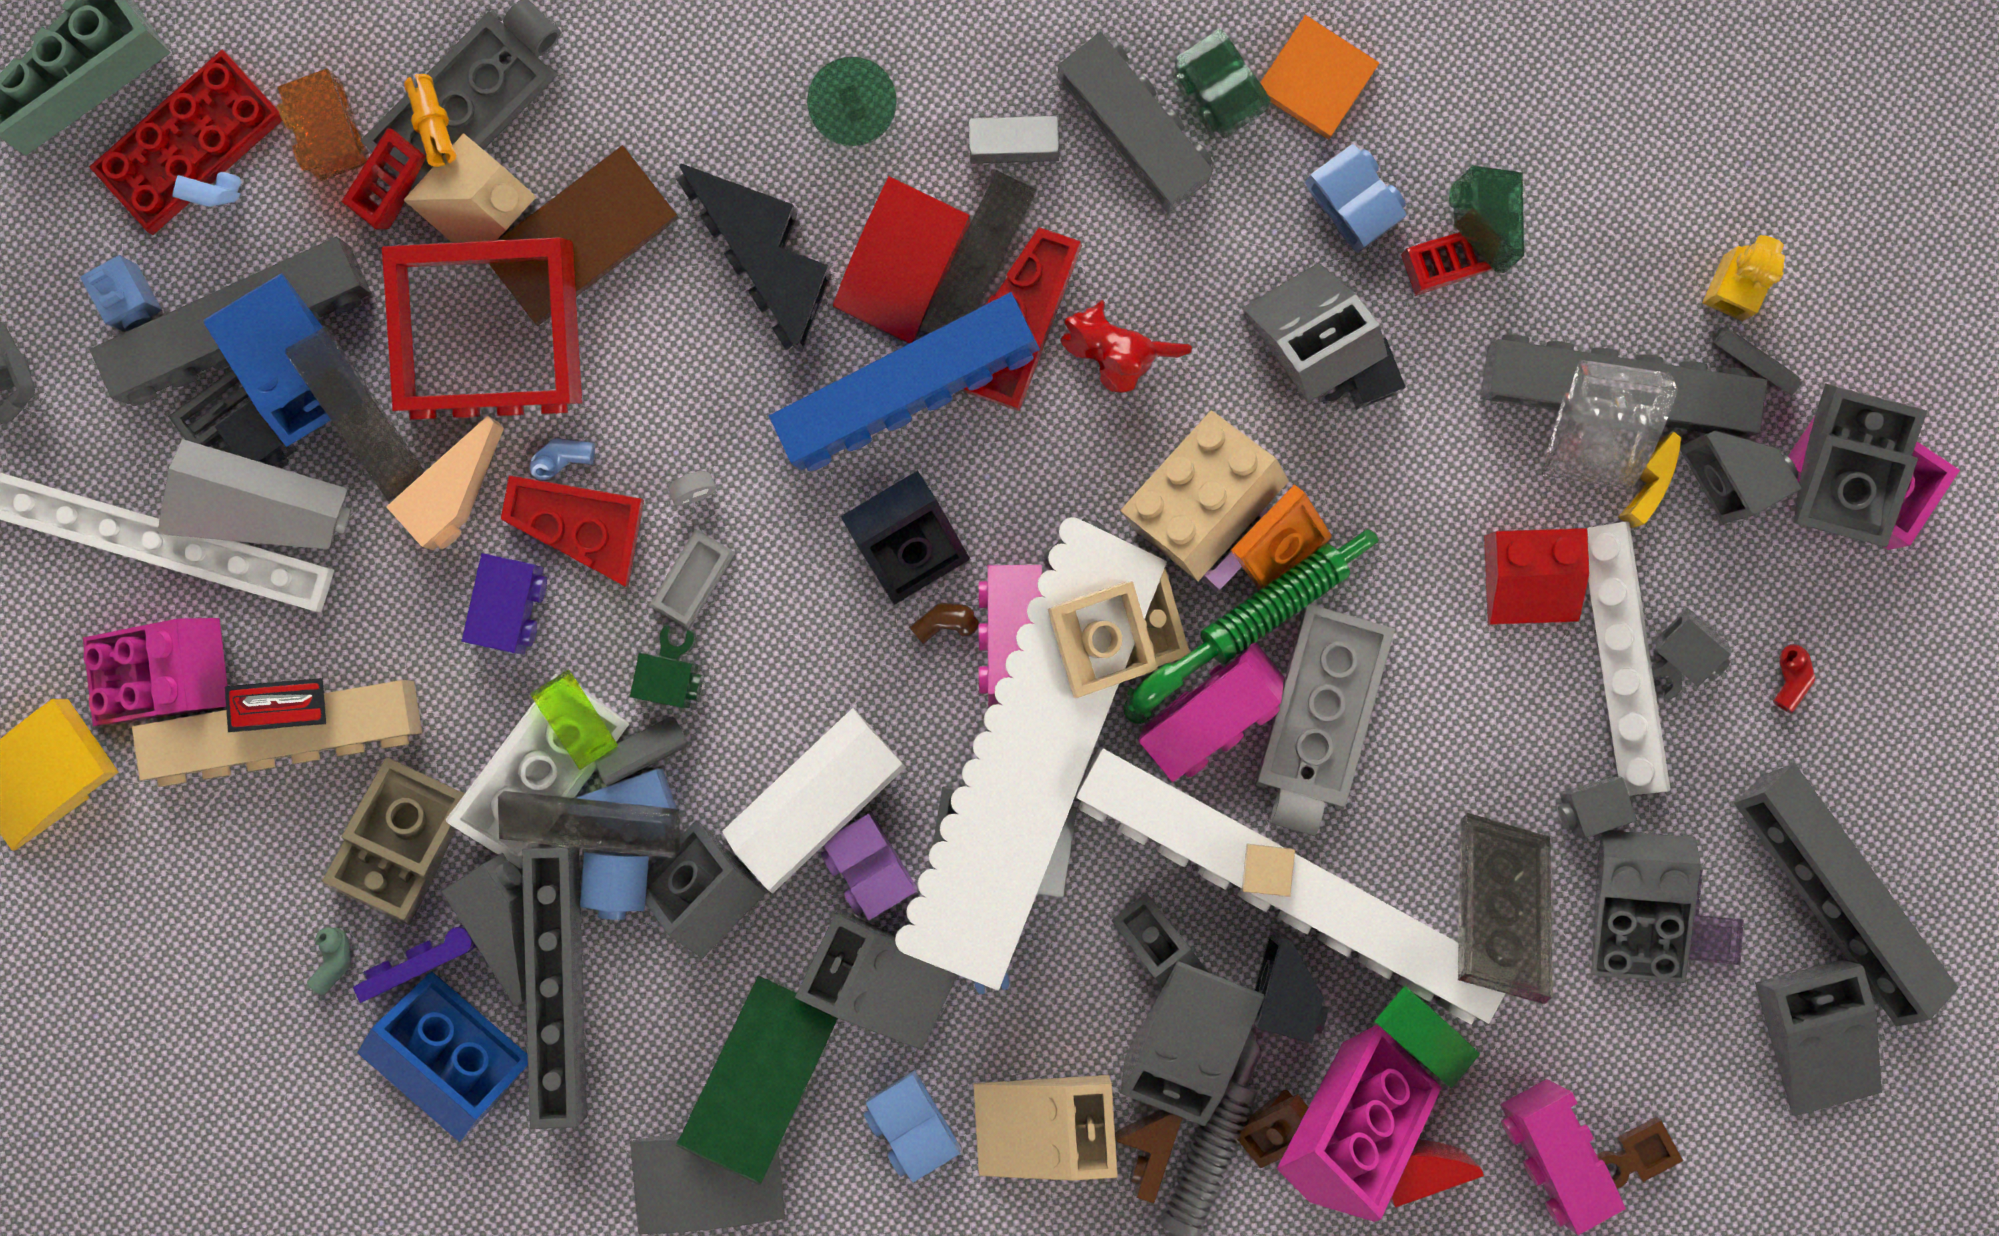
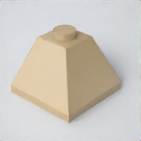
[404,133,536,243]

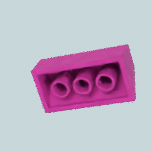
[1277,1025,1442,1222]

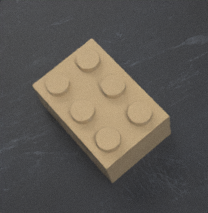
[1120,410,1289,582]

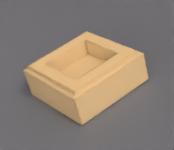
[1242,844,1295,897]

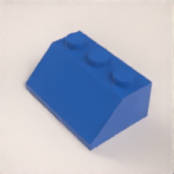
[357,971,528,1142]

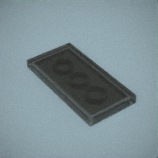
[1458,813,1553,1004]

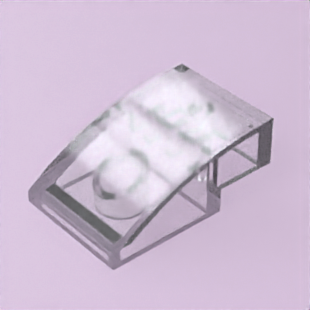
[1541,360,1678,489]

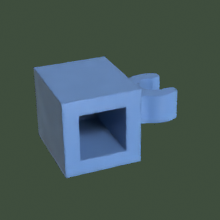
[80,255,162,332]

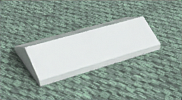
[446,674,629,869]
[722,708,906,893]

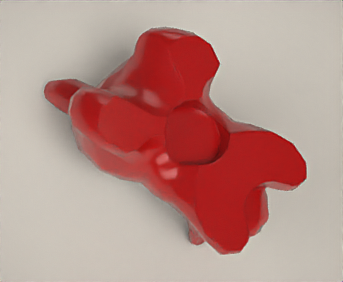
[1060,300,1192,393]

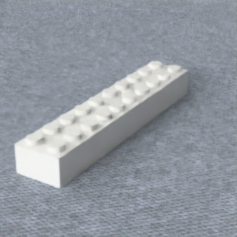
[1075,747,1515,1025]

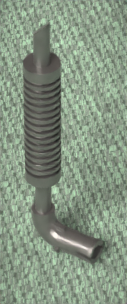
[1160,1030,1261,1236]

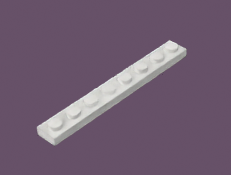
[0,472,334,613]

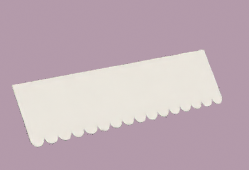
[895,517,1167,991]

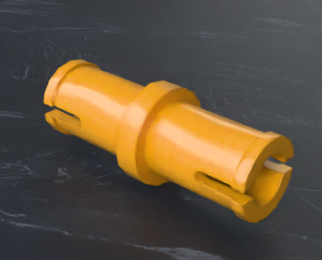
[404,74,457,167]

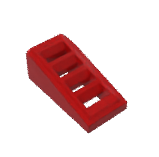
[341,128,426,229]
[1401,224,1501,296]

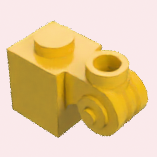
[1702,235,1785,321]

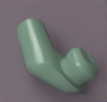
[307,927,351,996]

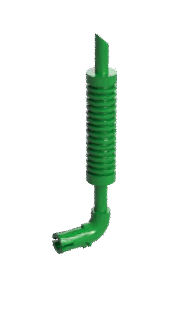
[1123,529,1379,724]

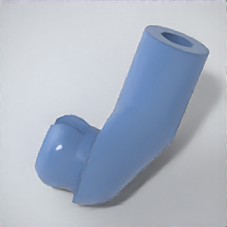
[530,438,595,481]

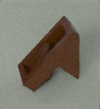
[1237,1089,1309,1169]
[1115,1109,1183,1204]

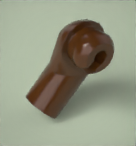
[909,603,979,644]

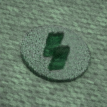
[807,57,897,147]

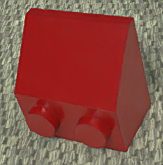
[1484,528,1590,625]

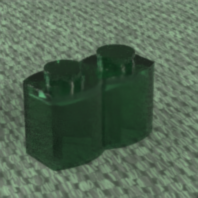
[1172,28,1271,139]

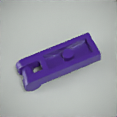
[353,925,477,1003]

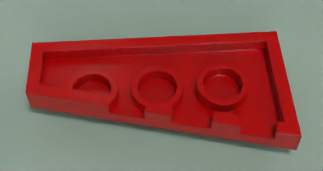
[960,227,1082,411]

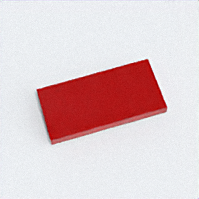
[89,49,285,235]

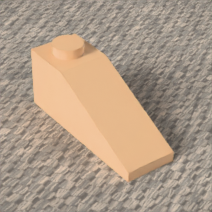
[386,416,504,550]

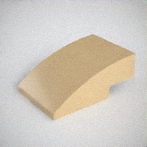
[1047,568,1190,698]

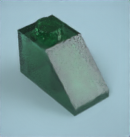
[1449,165,1524,273]

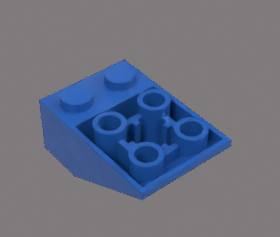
[203,273,364,447]

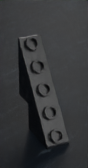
[676,163,832,352]

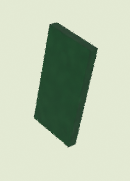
[676,975,838,1185]

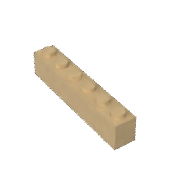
[132,680,422,787]

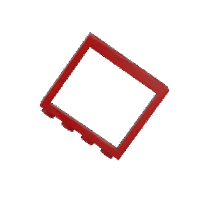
[382,237,582,420]

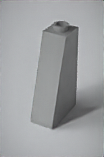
[157,439,351,549]

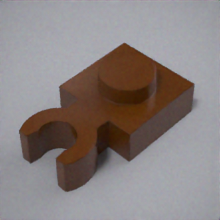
[1597,1117,1683,1189]

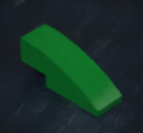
[1374,986,1480,1089]

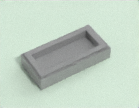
[649,529,735,629]

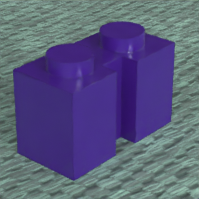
[461,553,547,655]

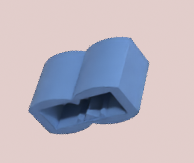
[1305,144,1407,253]
[864,1070,961,1183]

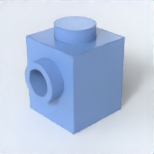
[580,852,649,920]

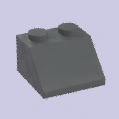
[1680,431,1802,524]
[645,820,766,959]

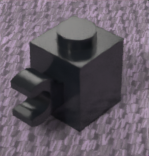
[1321,337,1406,410]
[215,401,297,469]

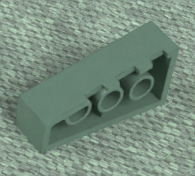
[0,0,171,156]

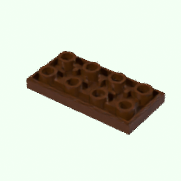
[488,145,679,326]

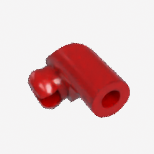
[1773,644,1815,714]

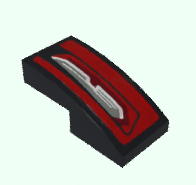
[224,678,326,733]

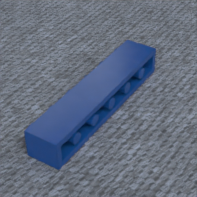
[768,292,1040,471]

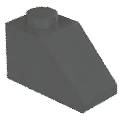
[1111,893,1209,988]

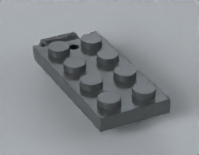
[360,0,561,191]

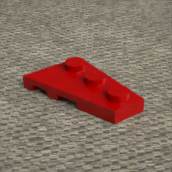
[501,475,644,588]

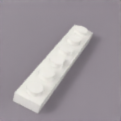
[1587,522,1670,796]

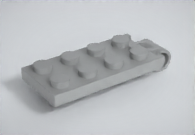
[1255,604,1395,836]

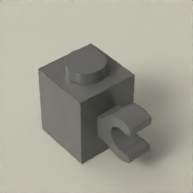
[1652,607,1731,700]

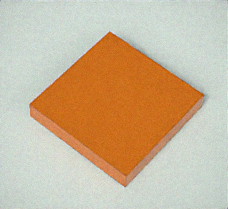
[1255,15,1379,140]
[1231,484,1332,590]

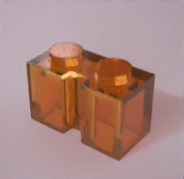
[277,68,369,181]

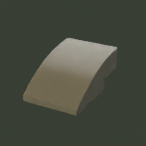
[321,757,465,925]

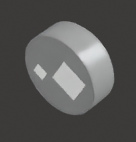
[668,471,716,506]

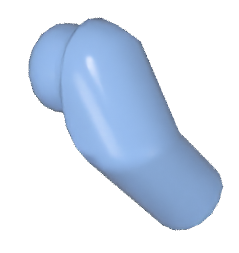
[173,172,241,207]

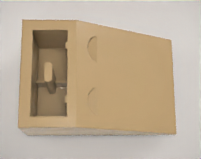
[973,1075,1118,1180]

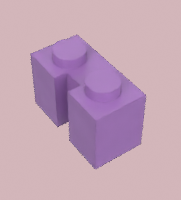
[820,812,918,920]

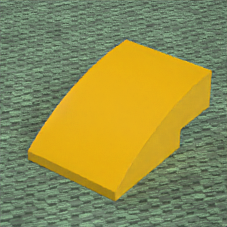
[0,699,119,851]

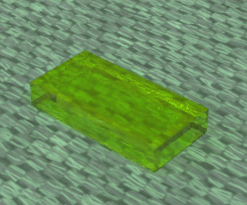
[530,669,618,770]

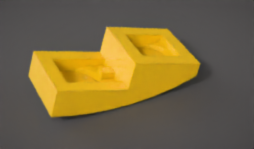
[1618,432,1681,528]

